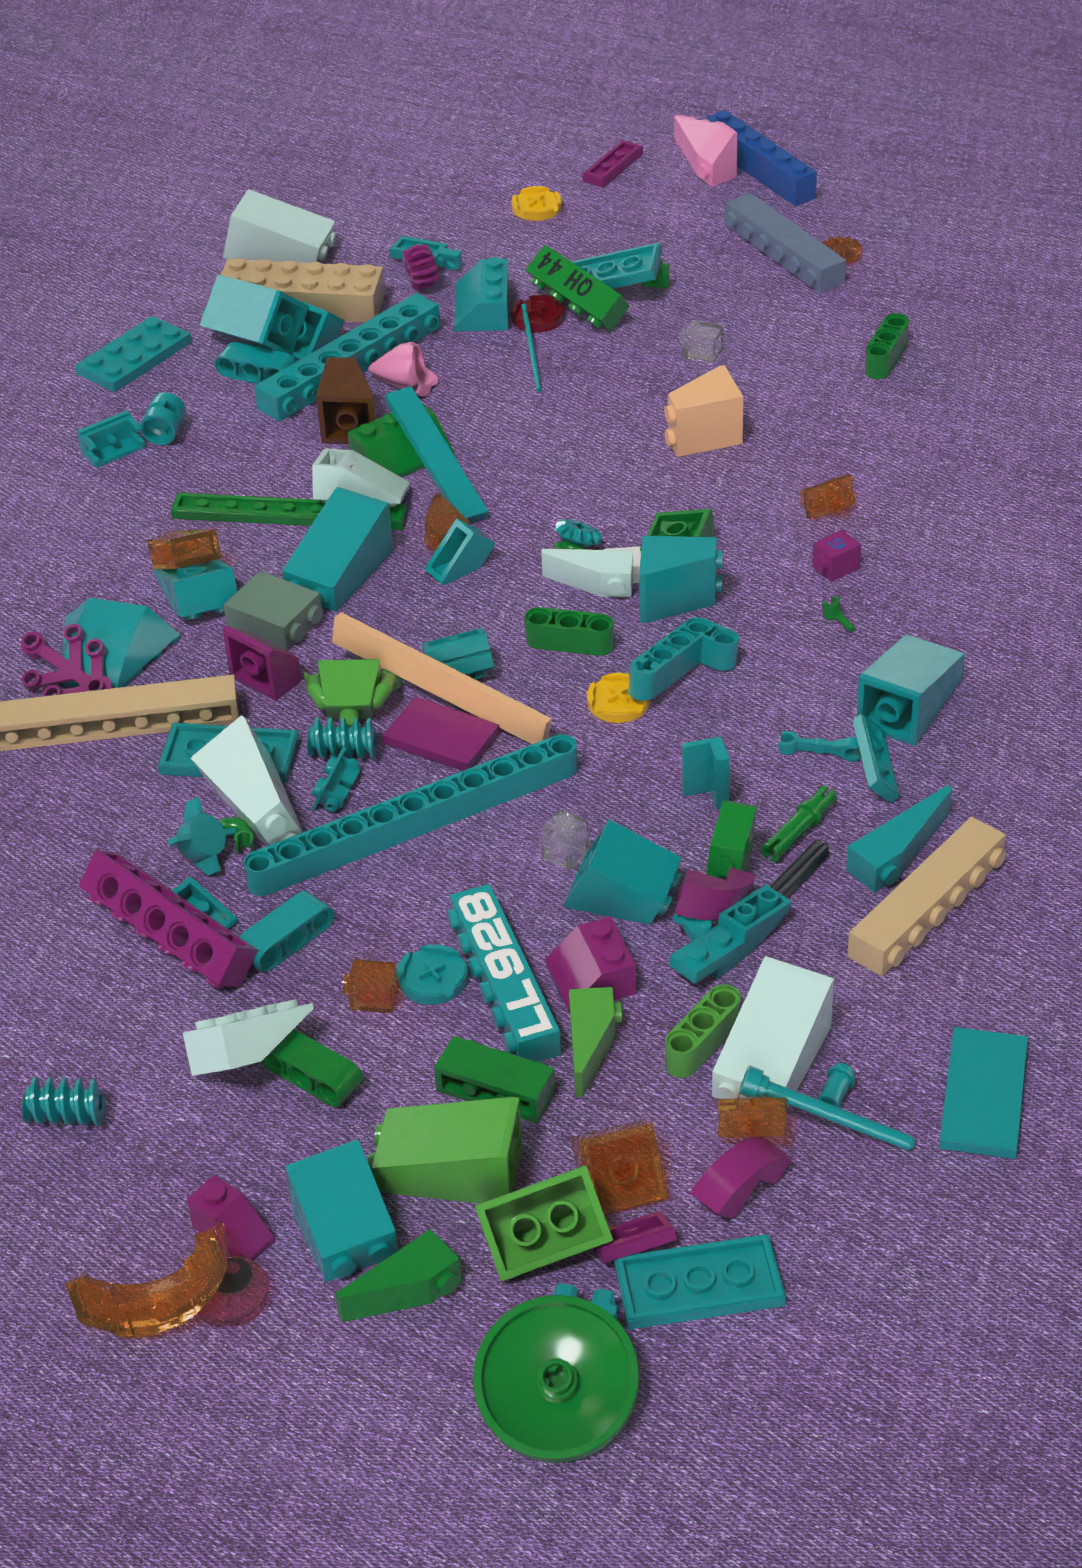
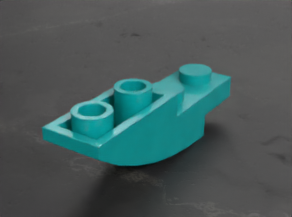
[669,884,792,984]

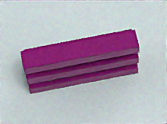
[592,1211,677,1264]

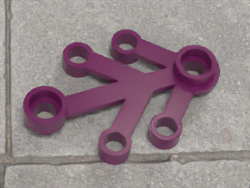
[21,624,113,696]

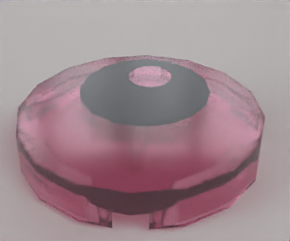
[189,1255,269,1327]

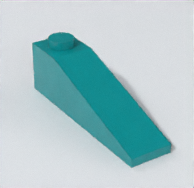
[846,785,952,893]

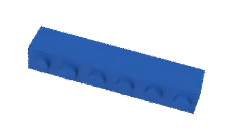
[706,110,817,207]

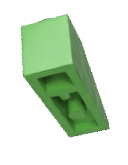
[569,987,622,1097]

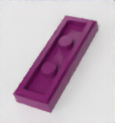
[582,140,643,188]

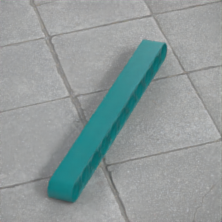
[243,734,578,896]

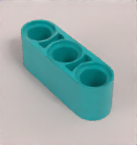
[214,342,297,384]
[240,890,334,973]

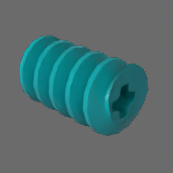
[307,717,377,759]
[22,1076,105,1126]

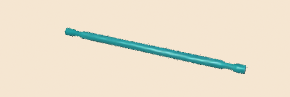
[521,304,542,392]

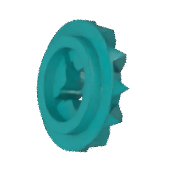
[555,519,603,547]

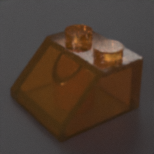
[570,1120,669,1215]

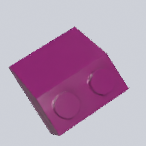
[223,626,301,701]
[545,916,636,1013]

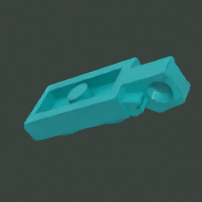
[389,236,463,270]

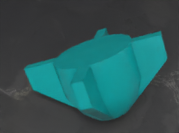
[168,797,237,876]

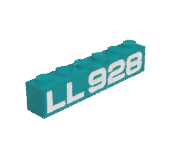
[446,884,561,1062]

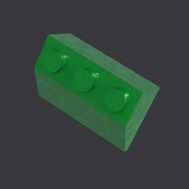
[347,403,453,478]

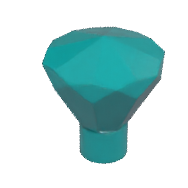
[673,914,713,941]

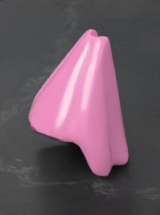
[368,342,438,397]

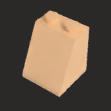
[664,365,743,457]

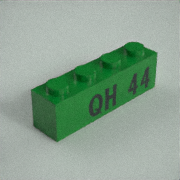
[525,244,630,332]

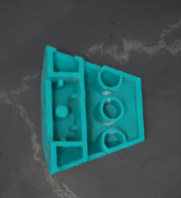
[59,598,181,691]

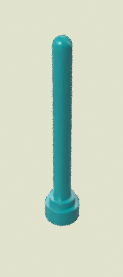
[739,1065,915,1150]

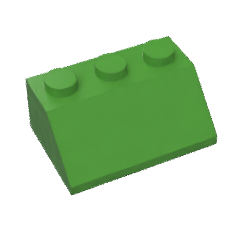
[475,1165,613,1282]

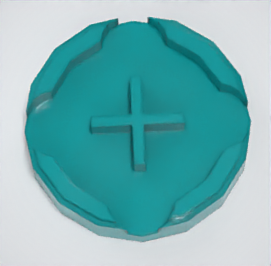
[397,945,468,1005]

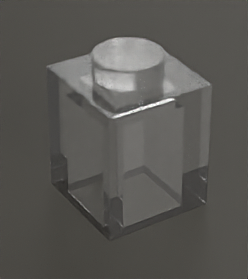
[679,320,723,364]
[541,809,589,871]

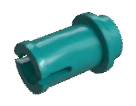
[817,1063,856,1108]

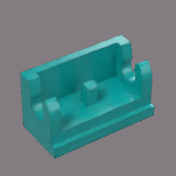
[77,410,146,468]

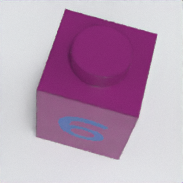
[812,530,861,582]

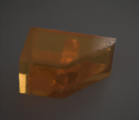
[424,493,471,552]
[147,529,222,569]

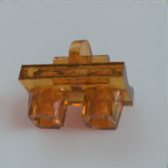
[800,474,856,520]
[718,1098,787,1138]

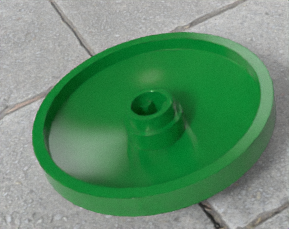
[473,1295,640,1463]

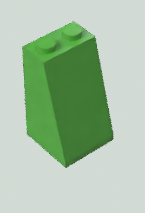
[368,1097,523,1203]

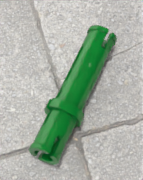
[761,785,837,863]

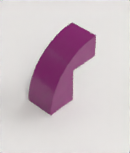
[675,867,756,920]
[690,1137,792,1219]

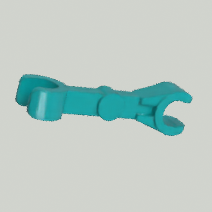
[778,731,861,762]

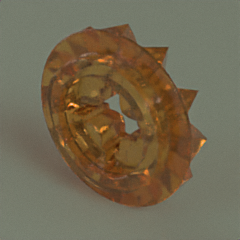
[822,235,862,264]

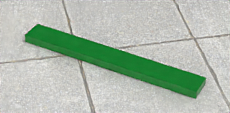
[171,493,407,531]

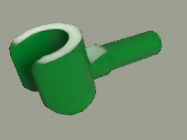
[822,596,856,633]

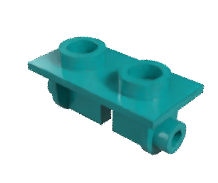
[311,746,361,812]

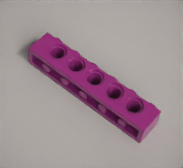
[78,850,258,989]

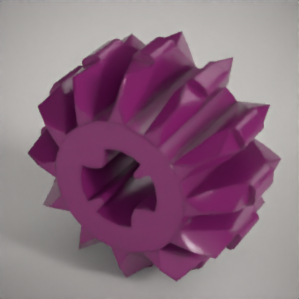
[403,244,439,290]

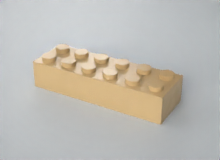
[221,258,385,323]

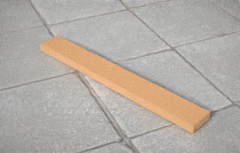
[332,612,552,744]

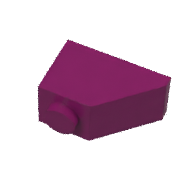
[187,1175,275,1265]

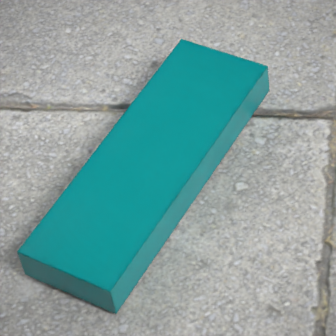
[852,714,899,803]

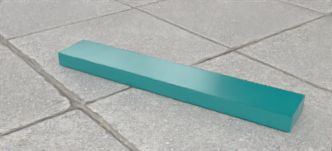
[385,386,488,524]

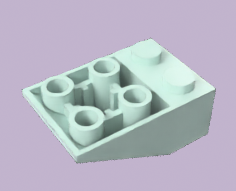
[312,449,410,507]
[183,999,314,1076]

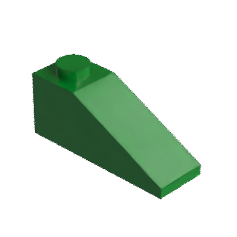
[335,1229,462,1322]

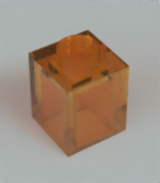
[343,959,399,1013]

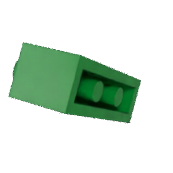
[434,1036,555,1124]

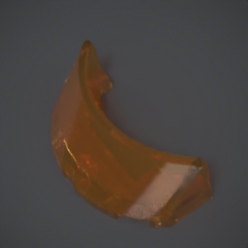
[65,1221,229,1338]

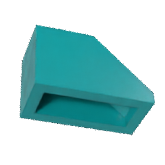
[424,518,496,585]

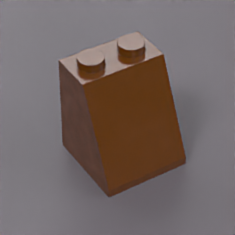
[316,357,376,444]

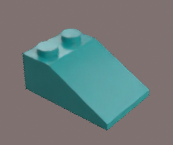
[153,555,238,620]

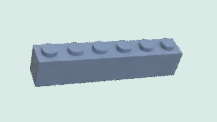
[724,193,846,293]

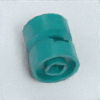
[140,392,187,445]

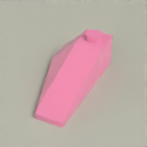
[674,115,737,187]

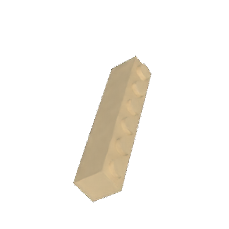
[847,816,1007,976]

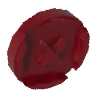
[511,295,565,333]

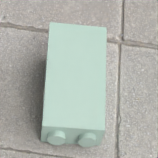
[223,189,337,263]
[191,715,303,846]
[712,956,834,1120]

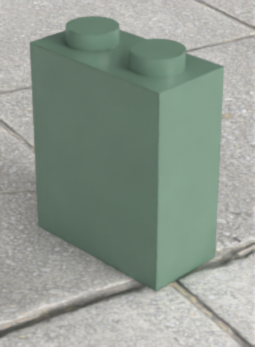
[224,571,323,651]

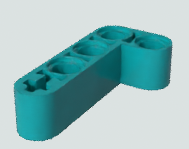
[628,617,739,701]

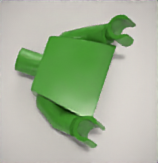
[303,659,402,727]

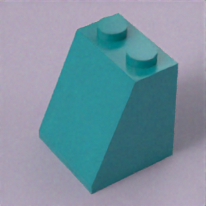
[639,536,723,623]
[563,819,682,925]
[285,1139,398,1283]

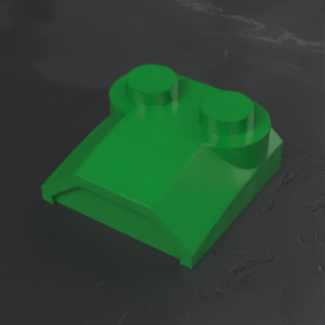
[640,508,714,551]

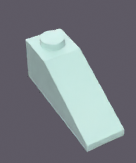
[541,549,633,597]

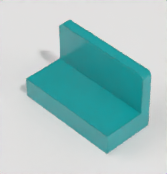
[682,736,730,810]

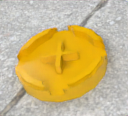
[511,186,562,221]
[587,672,651,723]

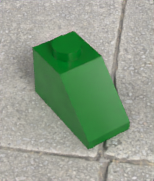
[706,800,758,880]

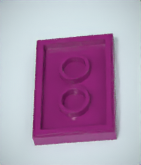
[383,696,500,771]

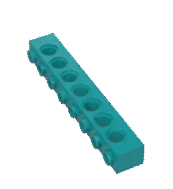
[254,293,440,422]

